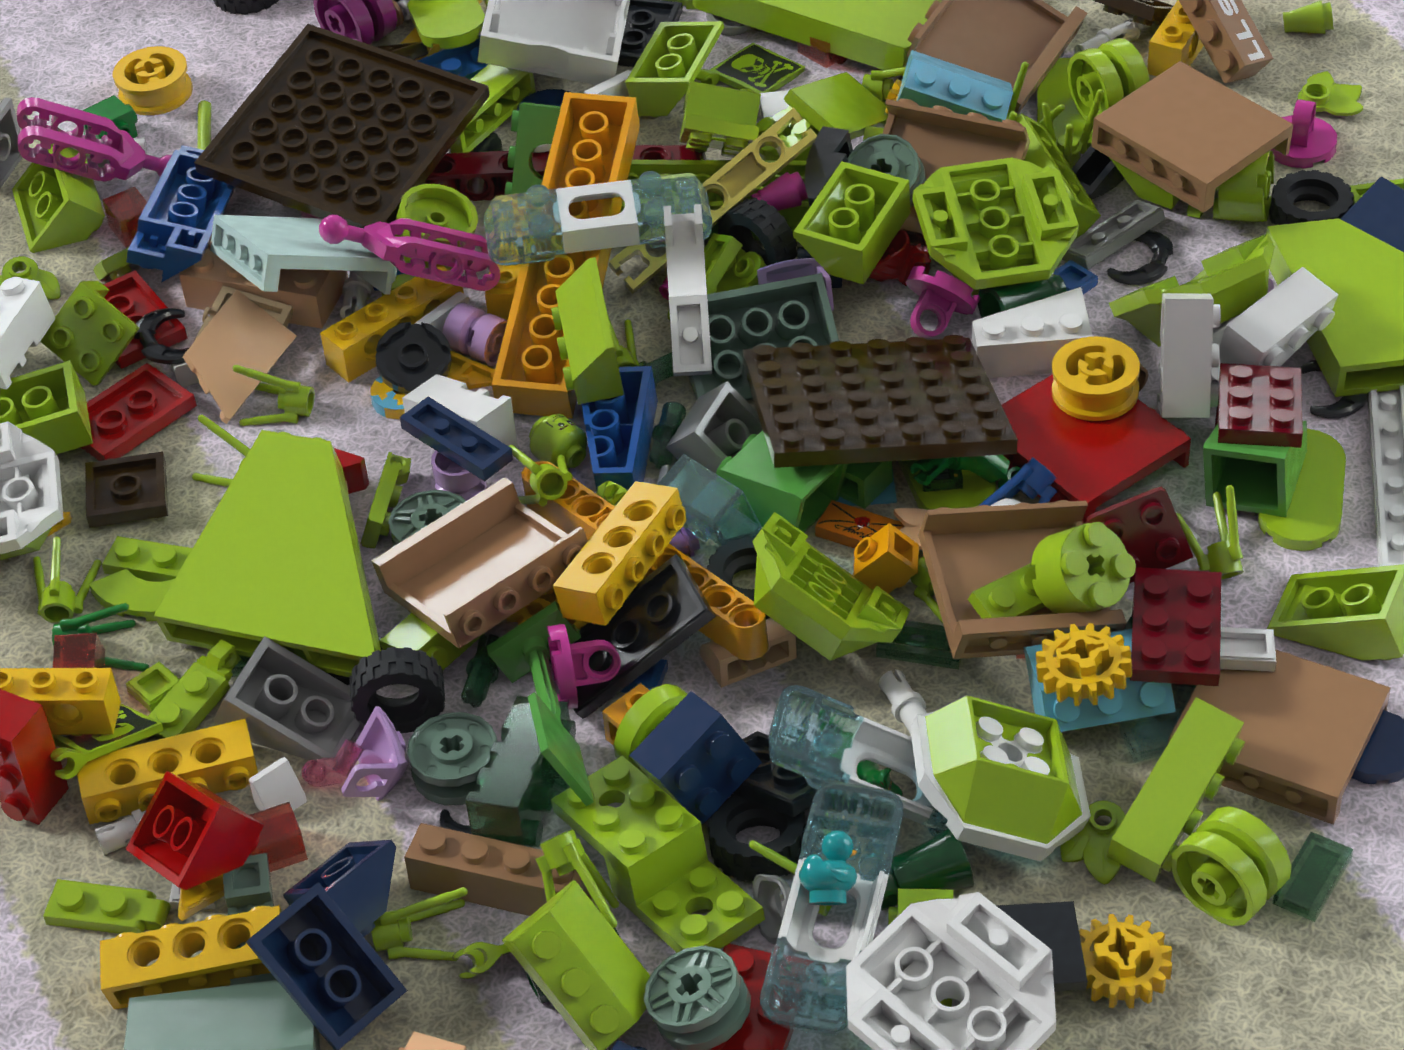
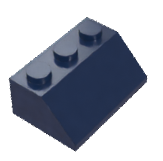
[246,882,408,1050]

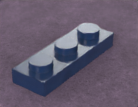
[400,396,513,482]

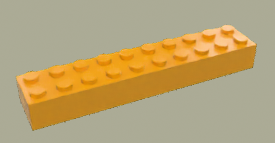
[491,92,640,419]

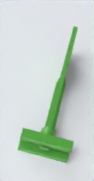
[487,601,594,807]

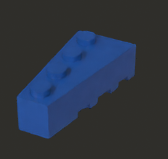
[582,366,658,491]

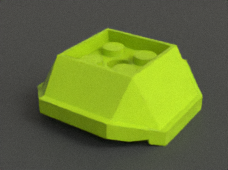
[912,157,1079,290]
[1109,233,1275,347]
[752,512,910,661]

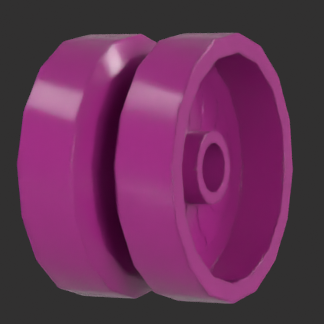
[313,0,397,45]

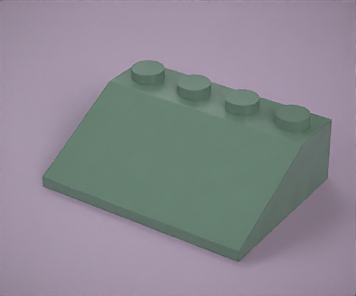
[688,273,839,401]
[124,980,320,1050]

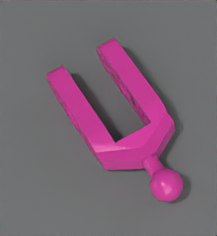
[17,97,172,182]
[319,215,500,291]

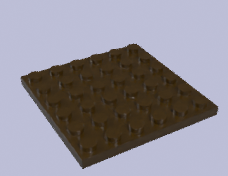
[194,24,490,228]
[742,335,1018,468]

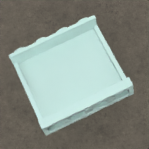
[210,215,397,295]

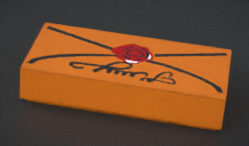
[815,500,905,549]

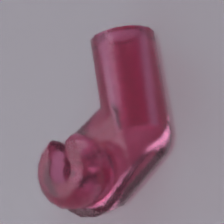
[301,739,364,787]

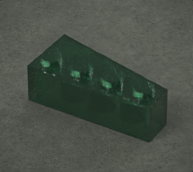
[465,696,576,848]

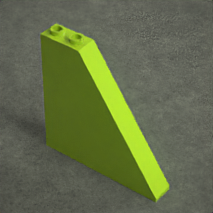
[693,0,941,76]
[1266,218,1404,397]
[154,430,381,677]

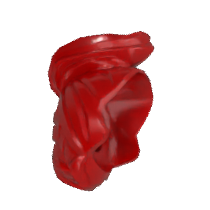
[868,230,931,286]

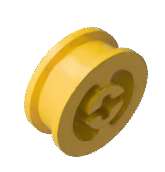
[112,46,193,115]
[1052,336,1140,421]

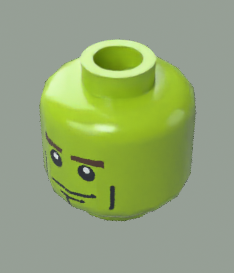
[529,414,587,469]

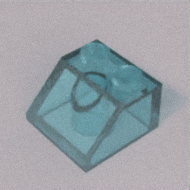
[657,454,762,546]

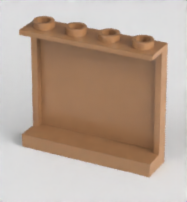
[907,0,1088,114]
[1091,61,1293,213]
[882,99,1030,246]
[371,477,588,649]
[918,500,1126,659]
[1168,649,1391,825]

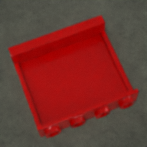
[1002,374,1191,524]

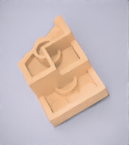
[183,289,297,424]

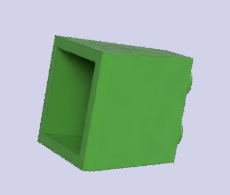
[1203,421,1307,517]
[715,430,848,533]

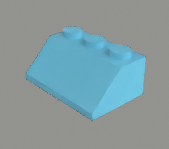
[896,50,1013,122]
[1024,628,1176,732]

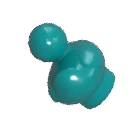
[799,830,857,906]

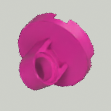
[1271,99,1337,168]
[906,266,980,338]
[547,624,621,710]

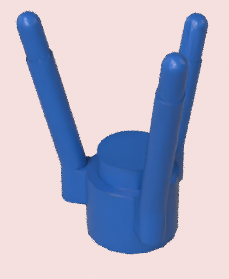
[980,457,1057,506]

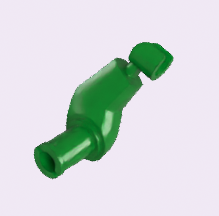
[910,455,1021,493]

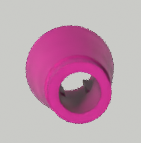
[751,172,808,211]

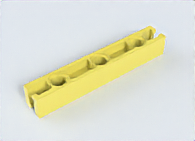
[609,107,817,294]

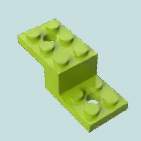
[679,81,761,158]
[551,756,765,953]

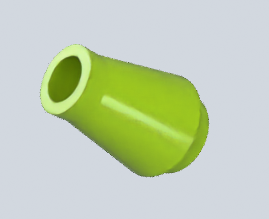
[1283,0,1334,34]

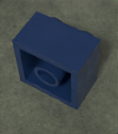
[629,691,762,826]

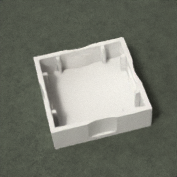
[478,0,630,85]

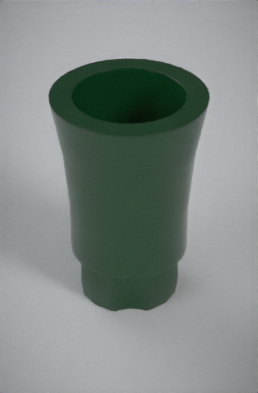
[978,273,1066,318]
[866,828,974,911]

